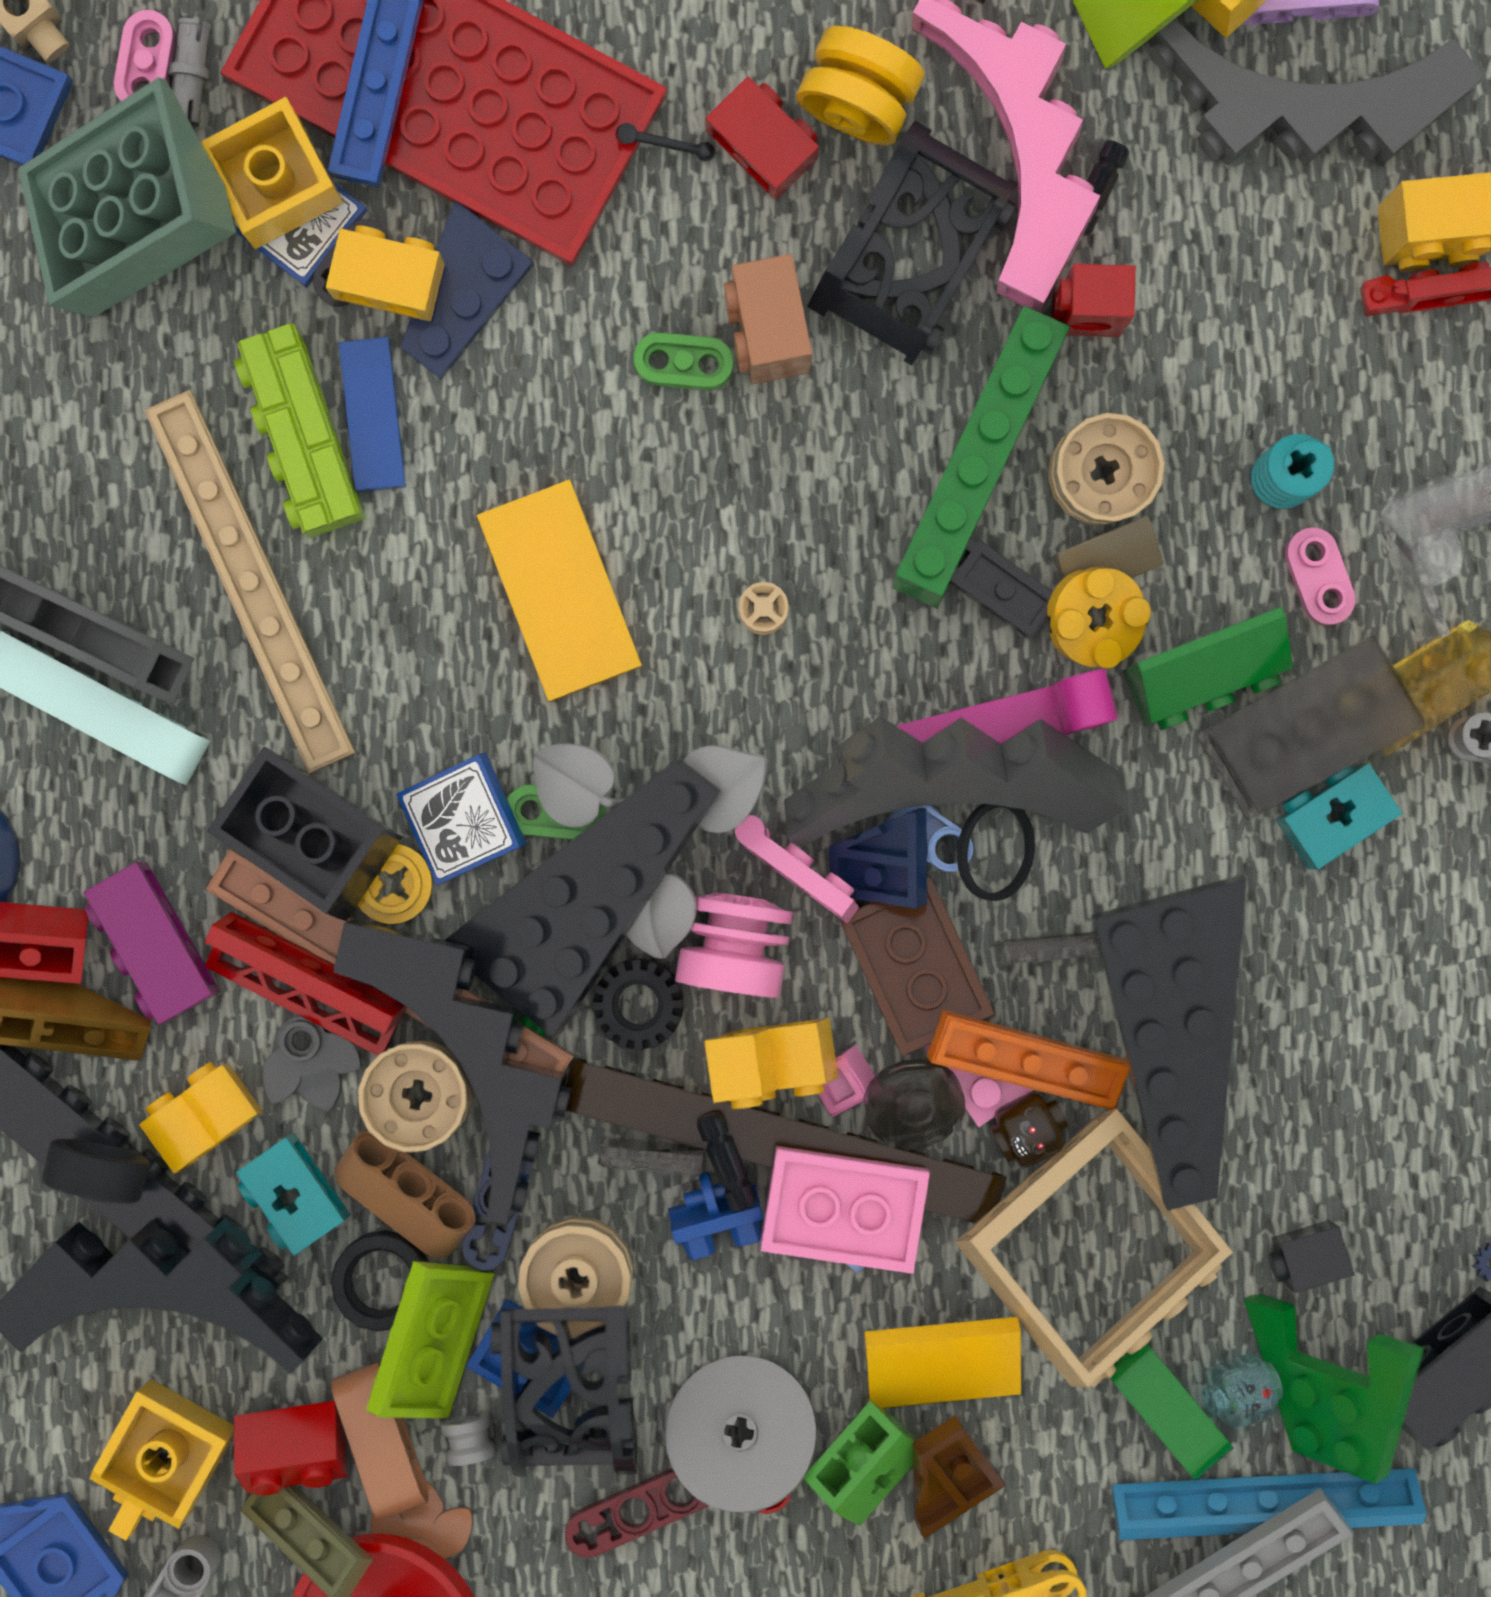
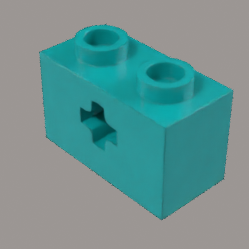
[1275,761,1403,870]
[236,1133,351,1256]

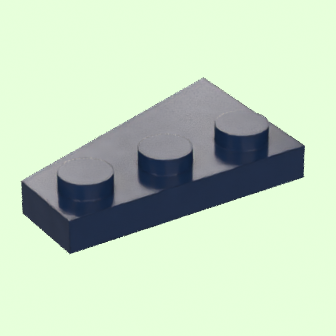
[400,201,534,380]

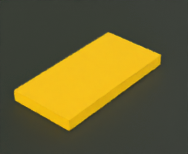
[477,479,642,702]

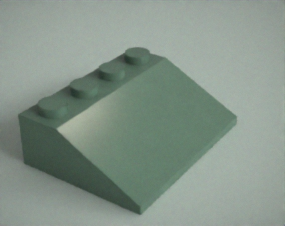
[18,77,236,317]

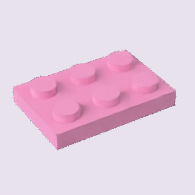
[760,1146,930,1274]

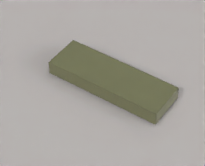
[240,1485,373,1597]

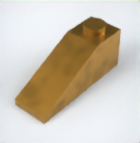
[0,977,151,1061]

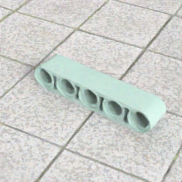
[0,628,211,785]

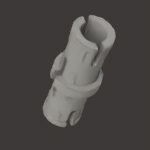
[168,18,211,126]

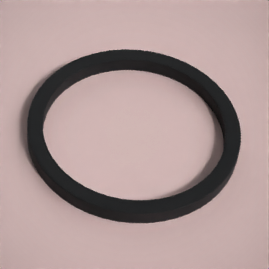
[957,804,1035,901]

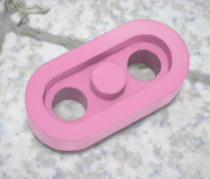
[114,10,177,101]
[1285,527,1355,626]

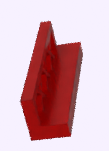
[205,912,407,1056]

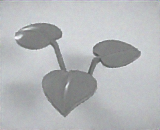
[533,743,767,959]

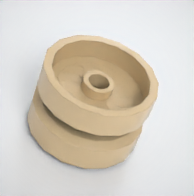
[518,1216,634,1338]

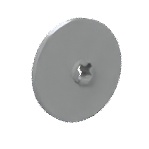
[665,1356,817,1513]

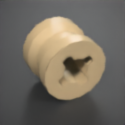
[738,582,789,635]

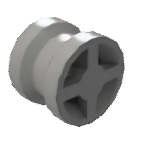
[440,1411,497,1466]

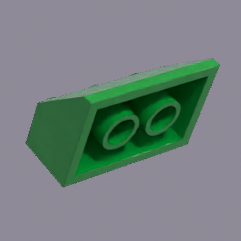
[1123,606,1293,731]

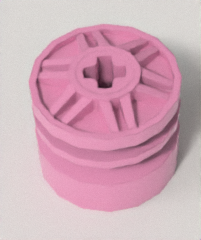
[675,892,793,998]

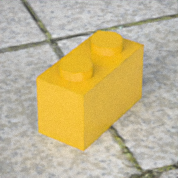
[326,225,445,322]

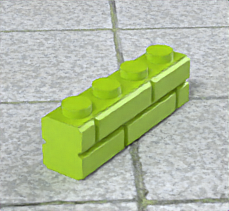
[234,323,366,538]

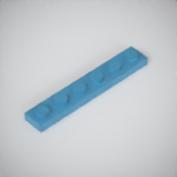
[1112,1468,1427,1540]

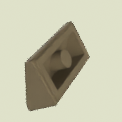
[1052,515,1164,580]

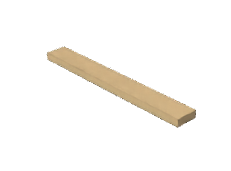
[144,390,356,774]

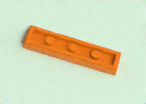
[927,1010,1130,1110]

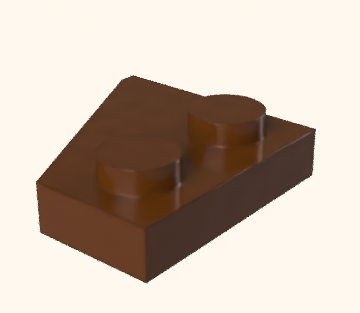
[913,1415,1006,1539]

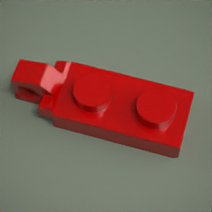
[1360,262,1491,317]

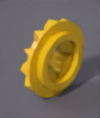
[358,844,433,924]

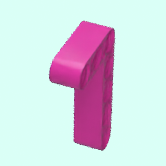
[896,669,1118,744]

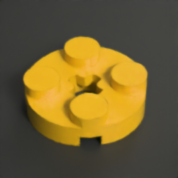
[1047,567,1151,668]

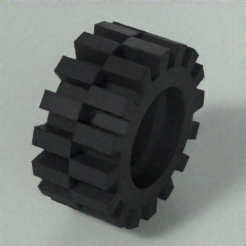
[592,958,684,1051]

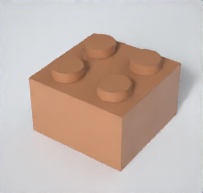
[724,254,812,385]

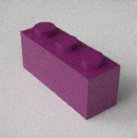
[83,862,221,1025]

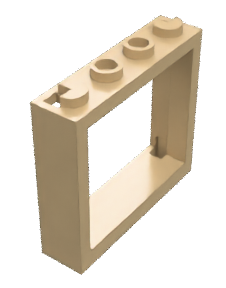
[955,1109,1233,1388]

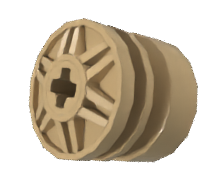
[1047,413,1165,526]
[358,1040,474,1152]

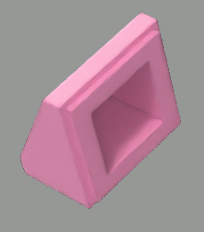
[818,1044,882,1117]

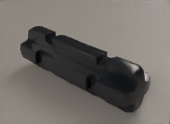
[1083,140,1129,236]
[697,1111,756,1211]

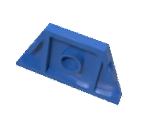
[0,1492,129,1597]

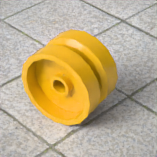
[796,25,925,146]

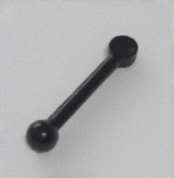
[615,123,715,162]

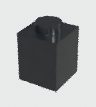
[1268,1220,1354,1293]

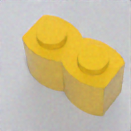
[139,1061,264,1174]

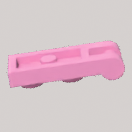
[735,815,859,924]

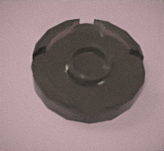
[863,1059,965,1149]

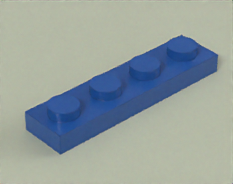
[327,0,424,188]

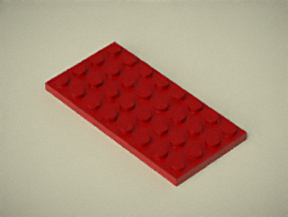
[220,0,668,267]

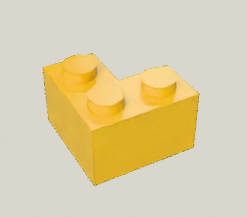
[704,1017,839,1109]

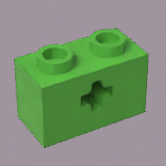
[804,1401,918,1526]

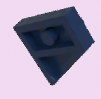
[829,808,927,909]

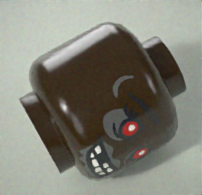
[990,1092,1069,1167]

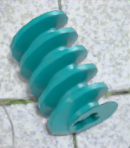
[1251,434,1334,509]

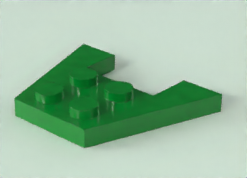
[1244,1294,1424,1484]

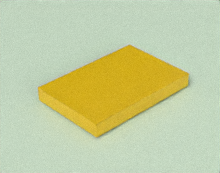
[865,1317,1021,1408]

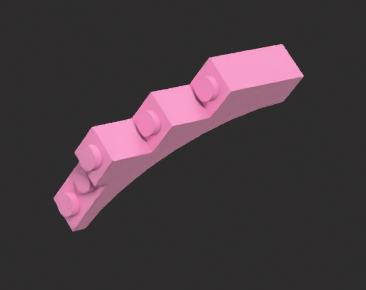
[912,0,1100,313]

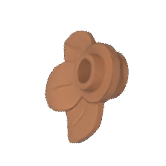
[371,1480,473,1559]

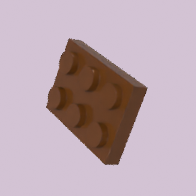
[839,876,995,1057]

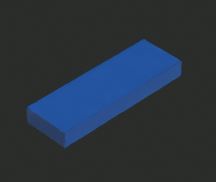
[338,337,407,493]

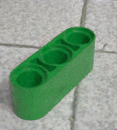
[1110,1344,1234,1481]

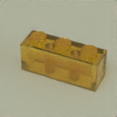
[1340,620,1491,757]

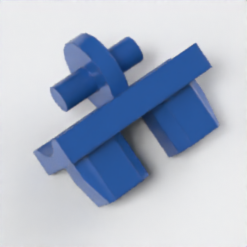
[668,1171,763,1260]

